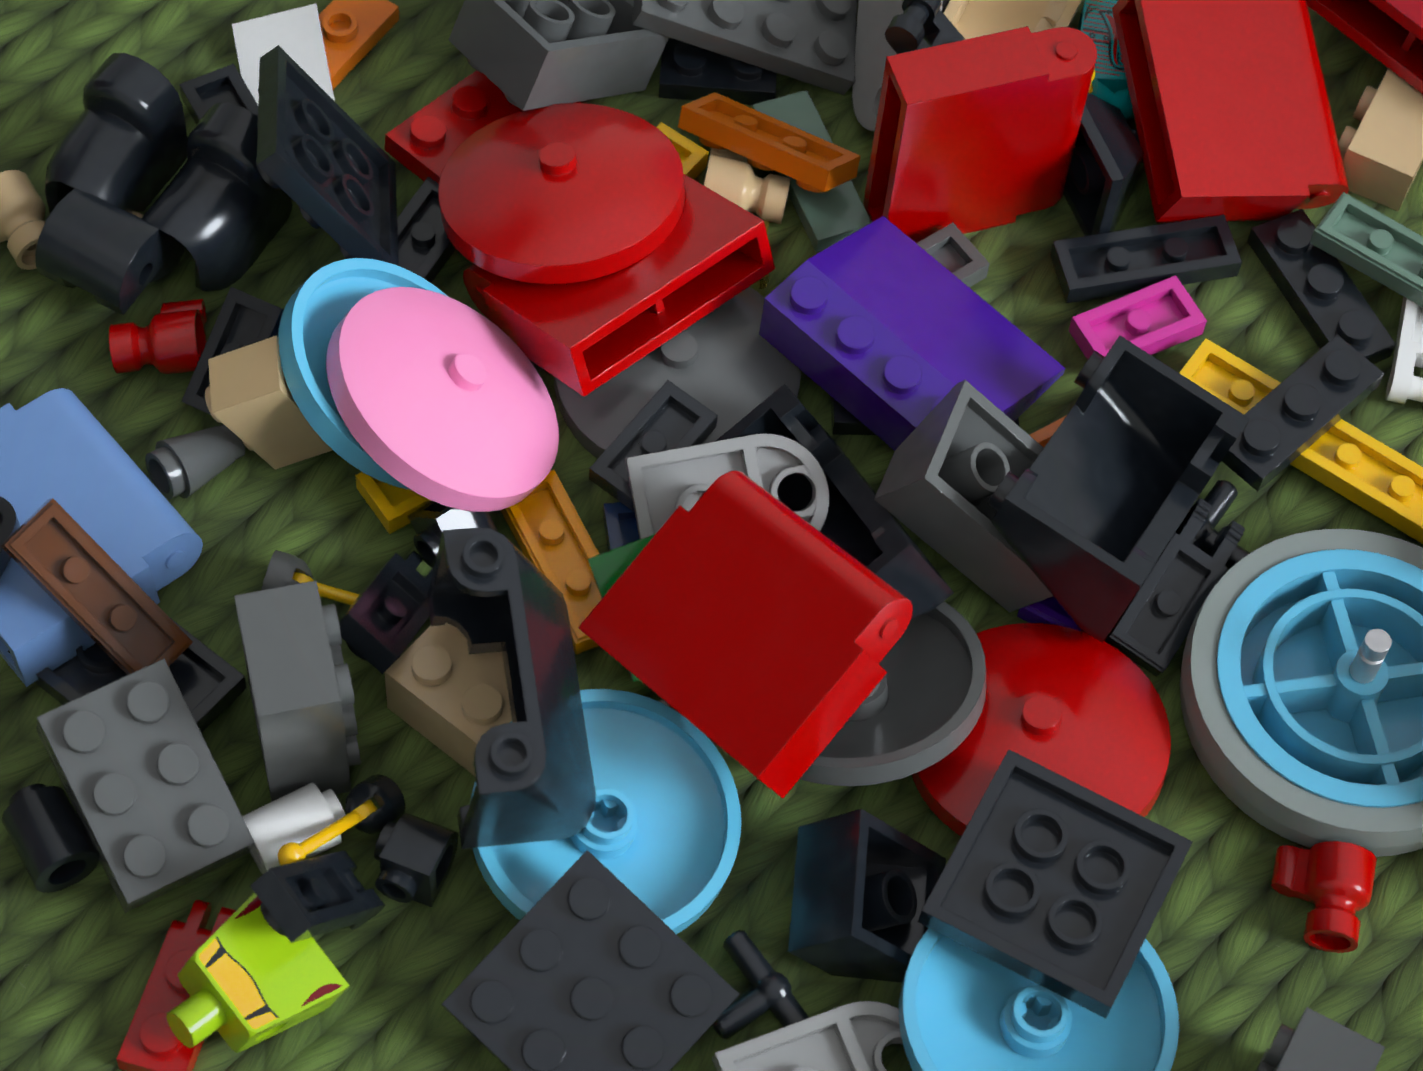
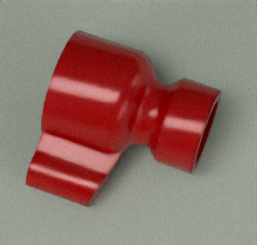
[109,299,207,374]
[1271,841,1377,953]

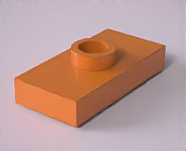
[319,0,399,90]

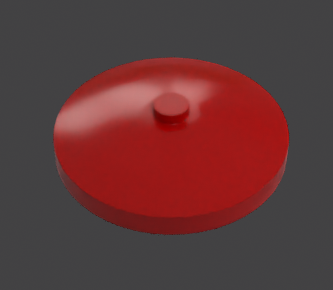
[438,103,685,284]
[912,623,1171,836]

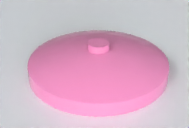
[326,287,559,512]

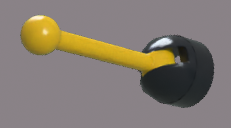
[278,775,405,866]

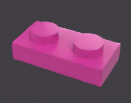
[1069,275,1207,360]

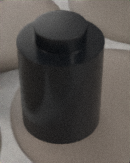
[2,783,99,893]

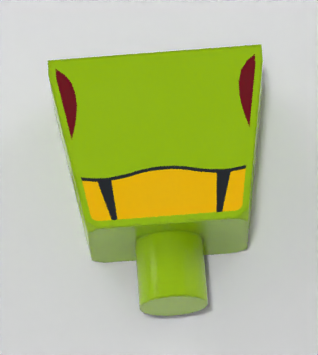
[166,892,350,1053]

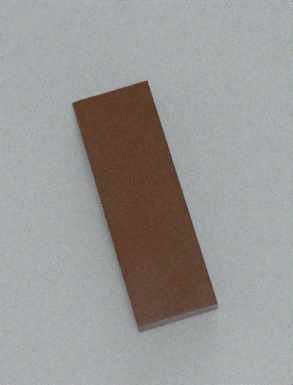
[1,498,193,675]

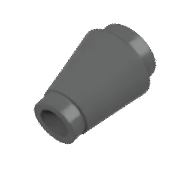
[145,424,245,499]

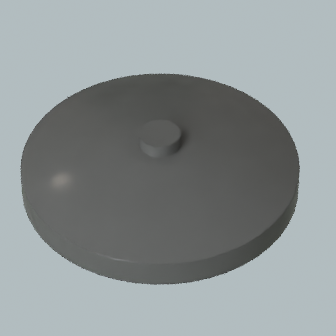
[554,287,801,459]
[800,602,987,786]

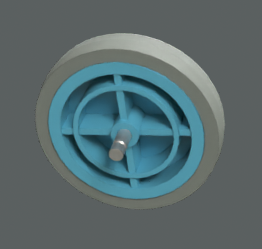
[1180,529,1423,857]

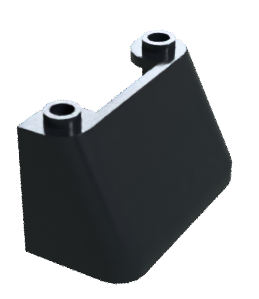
[988,336,1250,643]
[716,384,954,619]
[427,527,596,849]

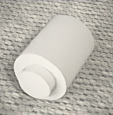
[242,782,345,874]

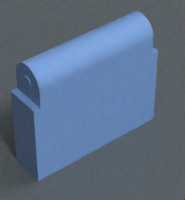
[0,388,203,687]

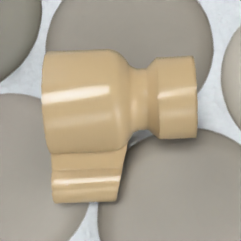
[704,148,791,224]
[0,170,46,270]

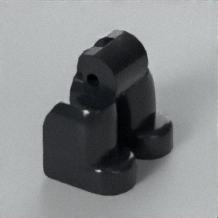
[35,53,292,315]

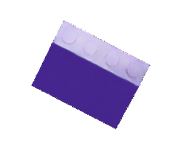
[759,216,1066,451]

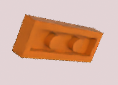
[678,92,861,193]

